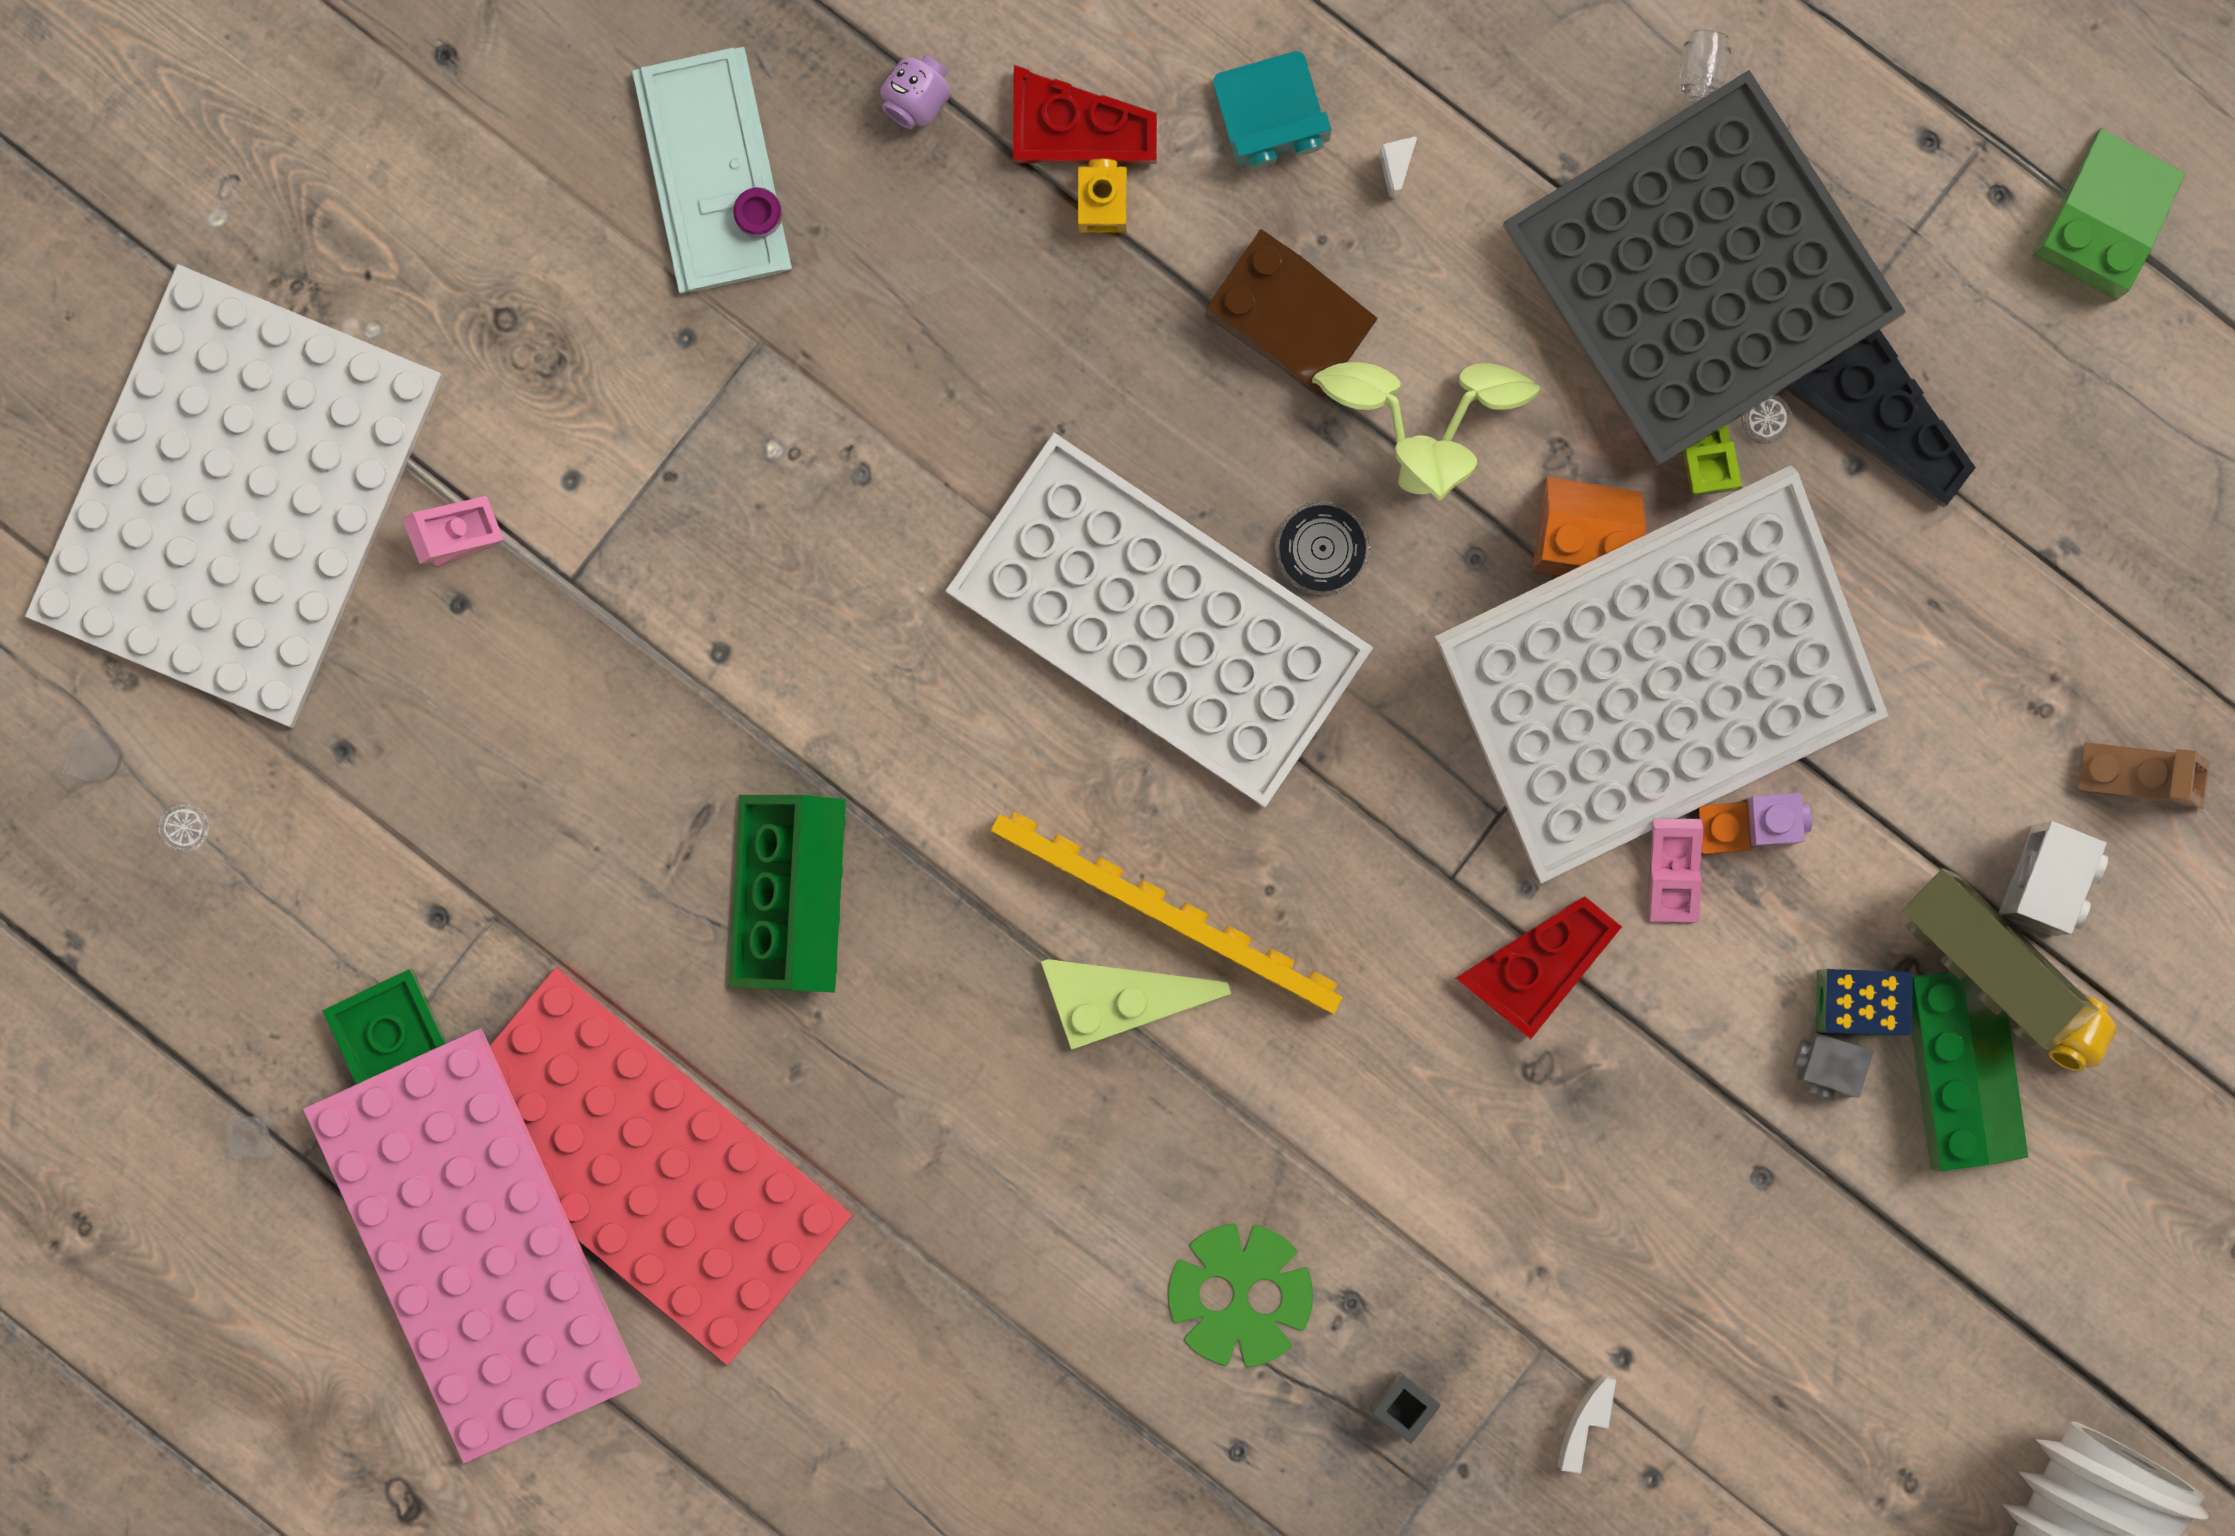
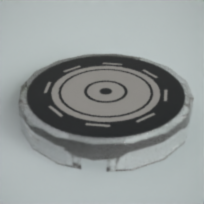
[1274,500,1371,597]

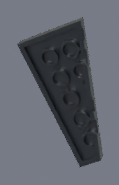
[1786,330,1976,508]

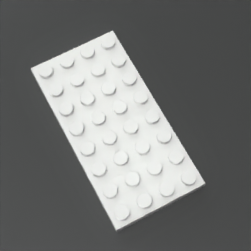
[946,433,1374,808]

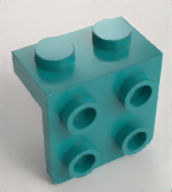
[1213,51,1332,169]

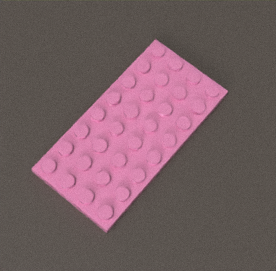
[303,1028,642,1464]

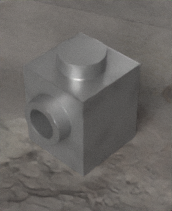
[1793,1033,1874,1101]

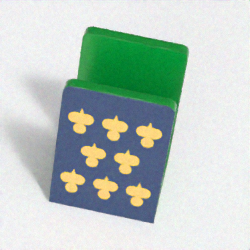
[1816,969,1913,1036]

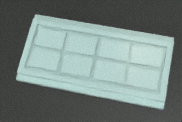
[632,47,792,294]

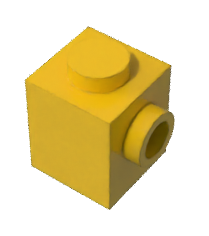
[1078,159,1127,233]

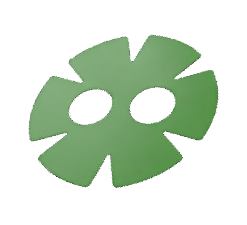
[1169,1223,1313,1367]

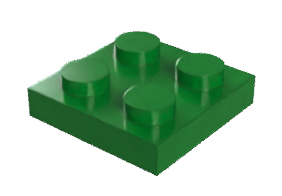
[322,969,447,1085]

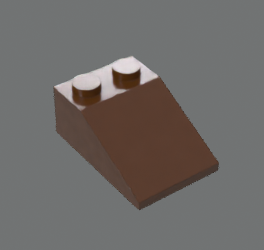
[1205,229,1378,397]

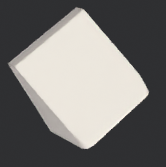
[1379,137,1417,199]

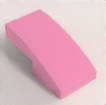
[1649,819,1703,922]

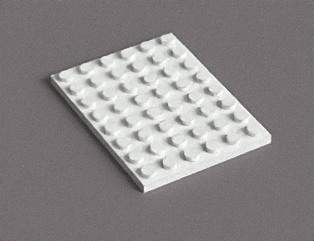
[25,264,444,728]
[1435,465,1888,884]

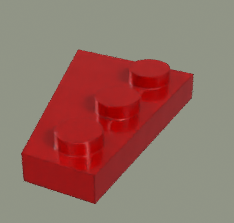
[1013,65,1157,164]
[1455,896,1622,1040]

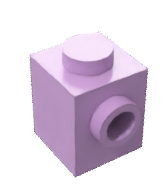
[1745,793,1812,847]

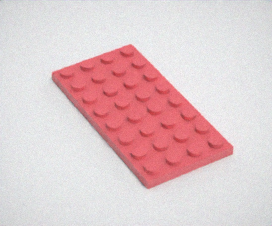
[490,967,853,1366]

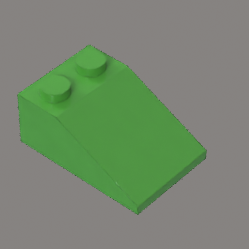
[2033,129,2186,300]

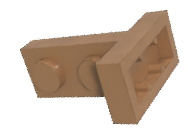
[2078,742,2210,809]

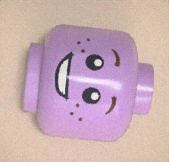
[880,55,951,129]

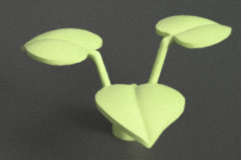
[1312,362,1541,501]

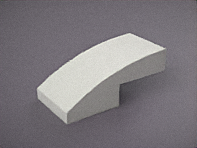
[1557,1375,1616,1474]

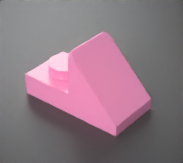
[402,496,504,567]

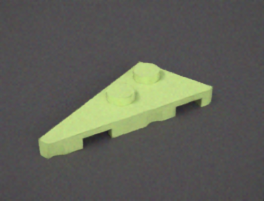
[1041,959,1231,1050]

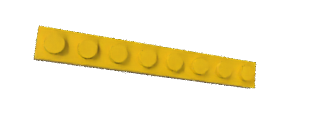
[990,811,1343,1014]

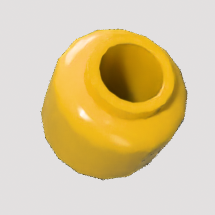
[2048,996,2117,1072]

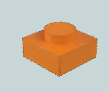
[1697,802,1751,854]

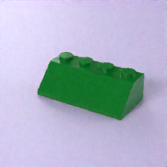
[728,795,846,993]
[1911,971,2029,1171]

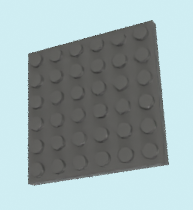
[1503,70,1906,468]

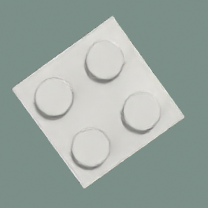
[1999,821,2108,936]

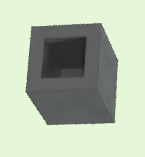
[1369,1371,1441,1444]

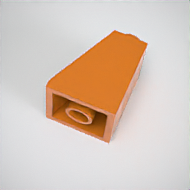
[1531,476,1646,576]

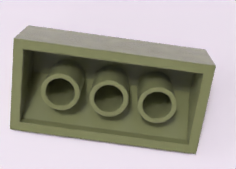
[1901,868,2100,1050]

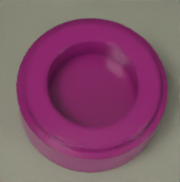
[733,187,782,238]

